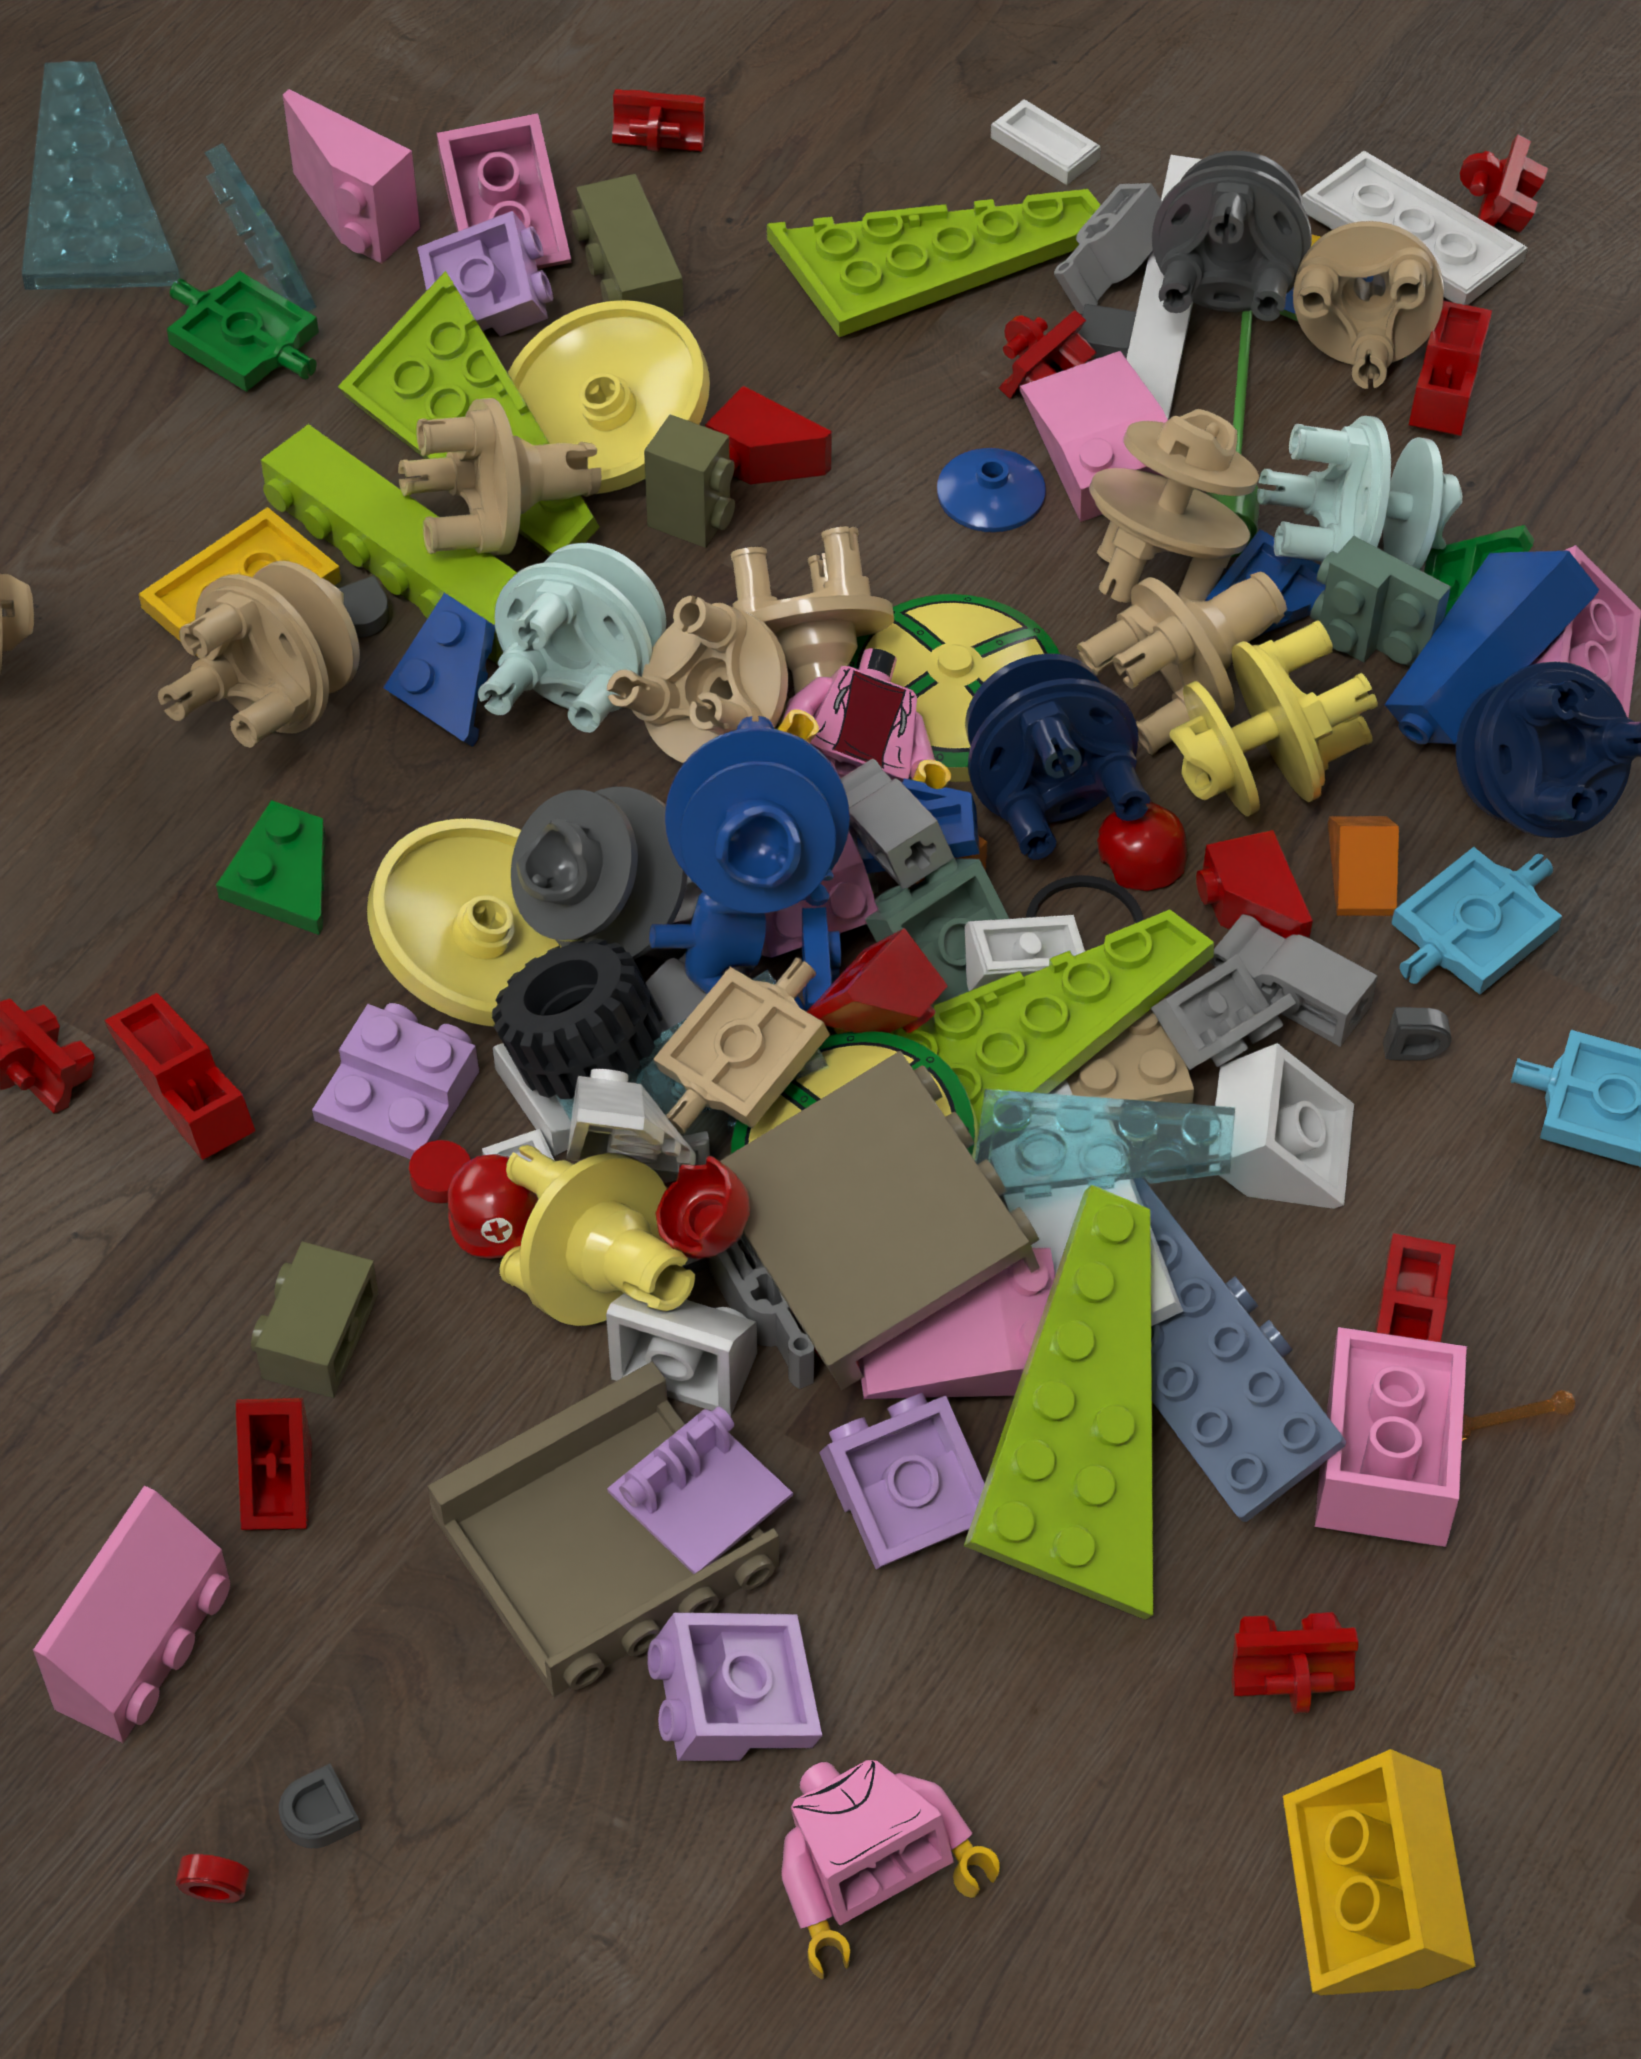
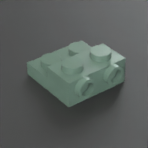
[1310,536,1451,667]
[865,856,1009,1008]

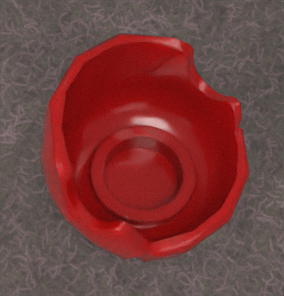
[1097,802,1188,891]
[655,1156,750,1259]

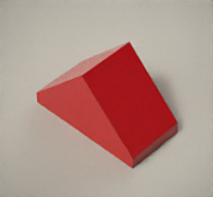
[236,1398,312,1530]

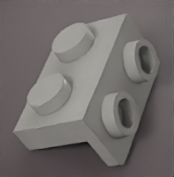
[1151,954,1296,1070]

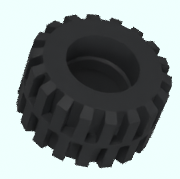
[492,939,663,1099]

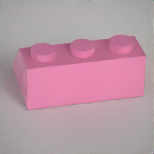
[1529,545,1641,718]
[33,1486,230,1743]

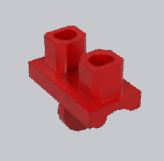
[612,89,706,152]
[1459,134,1548,233]
[999,310,1097,399]
[0,998,95,1114]
[1231,1612,1359,1714]

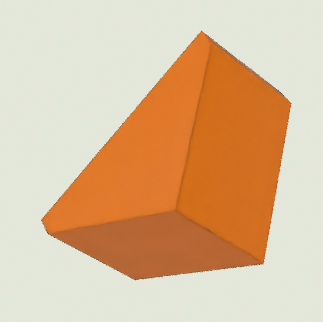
[1328,816,1399,916]

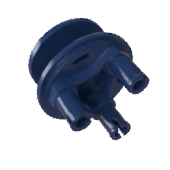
[965,654,1150,860]
[1456,661,1641,838]

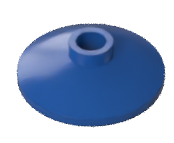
[937,448,1046,532]

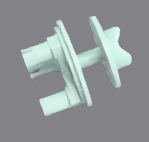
[1257,416,1462,570]
[478,543,666,733]

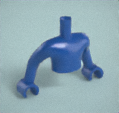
[649,868,834,1010]

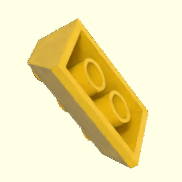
[1283,1749,1476,1995]

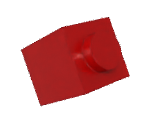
[705,386,832,485]
[1196,830,1313,939]
[807,928,948,1033]

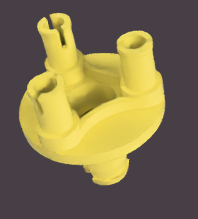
[500,1145,695,1326]

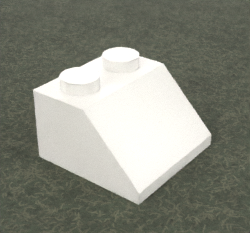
[1208,1043,1354,1209]
[606,1293,757,1417]

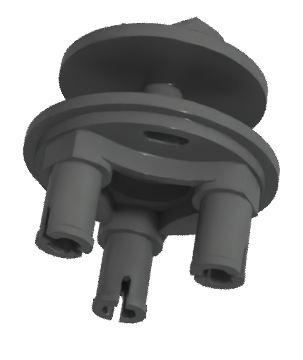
[1152,151,1312,321]
[511,787,688,963]

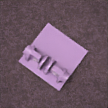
[607,1407,793,1574]

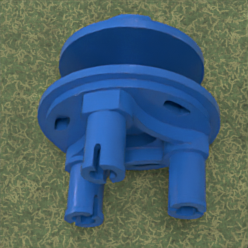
[665,716,850,913]

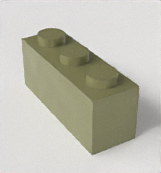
[570,174,684,317]

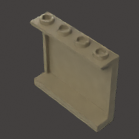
[720,1051,1040,1390]
[428,1361,779,1697]

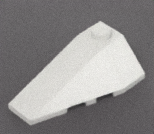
[566,1069,696,1174]

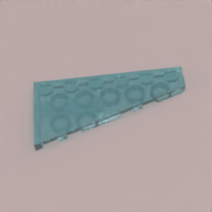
[22,61,180,290]

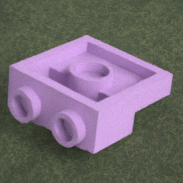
[417,211,553,337]
[312,1003,479,1159]
[819,1393,985,1569]
[648,1613,822,1761]

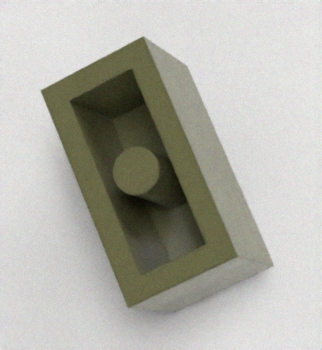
[644,414,735,548]
[251,1242,379,1398]

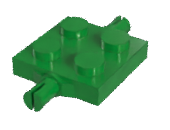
[167,270,319,392]

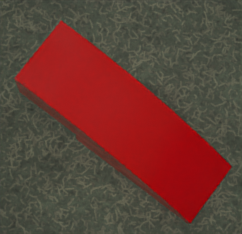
[1408,301,1493,436]
[104,993,256,1160]
[1374,1233,1456,1342]

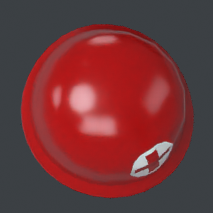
[448,1154,538,1259]

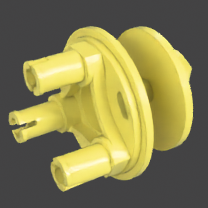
[1169,620,1378,816]

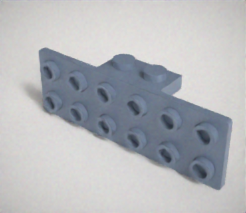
[1134,1177,1346,1522]

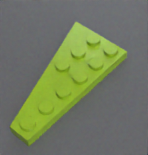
[767,189,1101,337]
[338,271,600,556]
[890,909,1214,1150]
[964,1185,1153,1620]

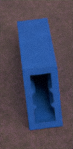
[1385,551,1599,744]

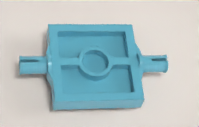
[1391,847,1562,995]
[1511,1030,1641,1167]

